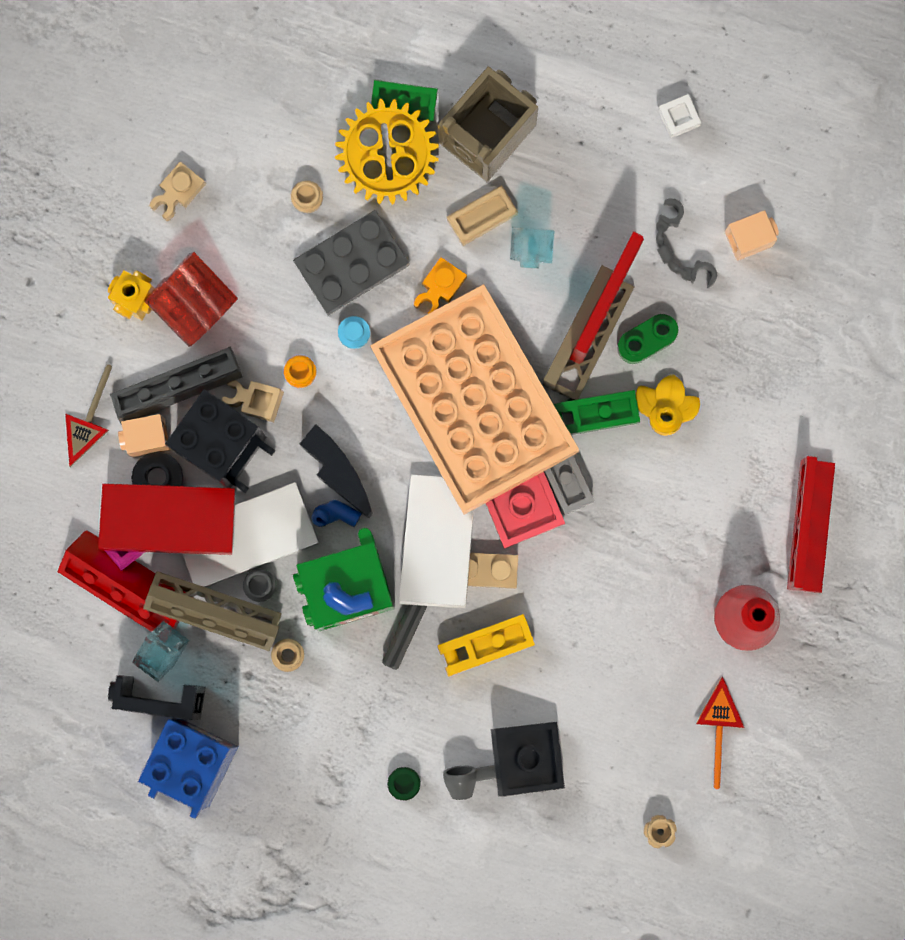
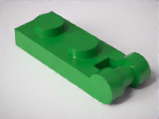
[553,390,640,435]

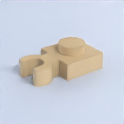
[149,162,206,222]
[222,380,284,423]

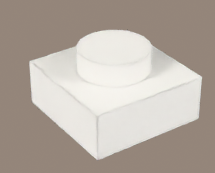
[658,94,701,138]

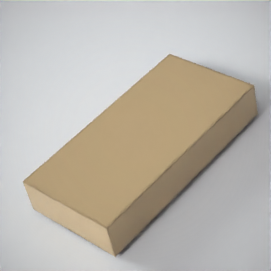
[447,185,518,246]

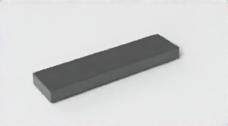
[110,347,243,425]

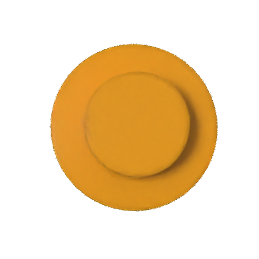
[284,355,316,388]

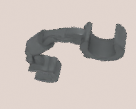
[656,198,717,289]

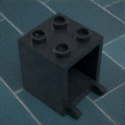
[165,389,275,493]

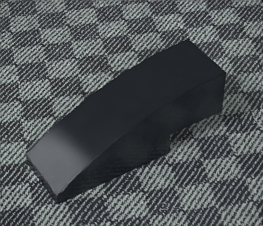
[299,424,373,519]

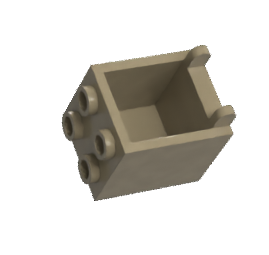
[438,66,539,183]

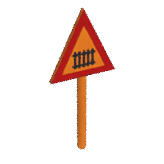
[696,676,744,790]

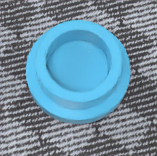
[338,316,370,349]

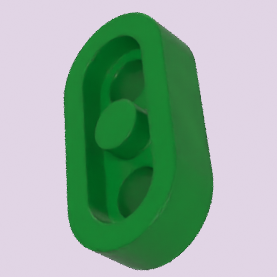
[617,314,679,364]

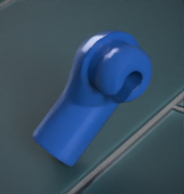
[311,500,362,527]
[324,582,373,615]

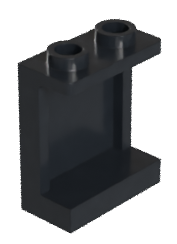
[108,675,206,720]

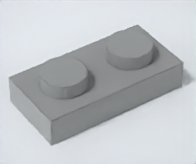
[544,455,595,515]

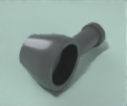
[443,765,496,800]

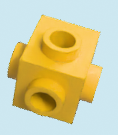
[108,270,158,320]

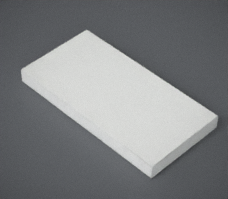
[399,475,474,608]
[182,482,319,587]

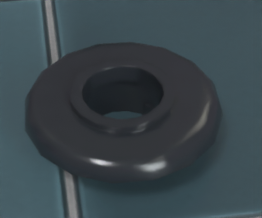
[131,452,183,486]

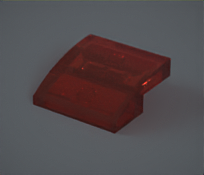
[144,252,238,347]

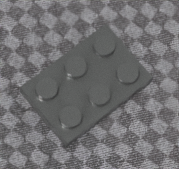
[293,210,409,316]

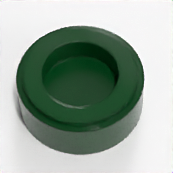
[387,767,421,801]

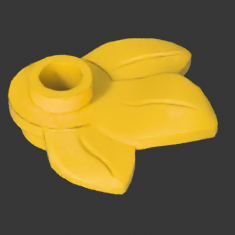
[636,374,700,436]

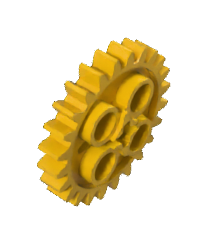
[335,99,439,205]

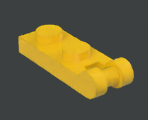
[437,614,535,677]

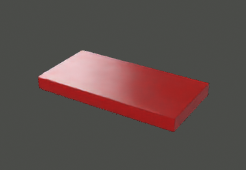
[570,231,644,364]
[98,483,235,555]

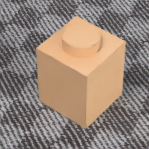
[725,210,779,261]
[118,414,171,458]

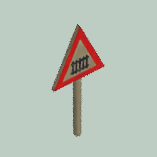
[65,364,112,467]

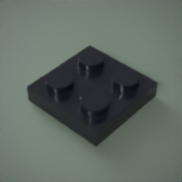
[491,722,565,796]

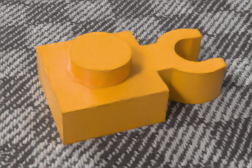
[414,257,467,314]

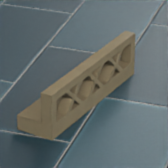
[542,265,634,400]
[143,571,282,651]

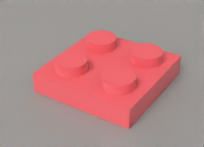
[486,472,565,549]

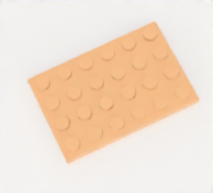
[370,284,579,515]

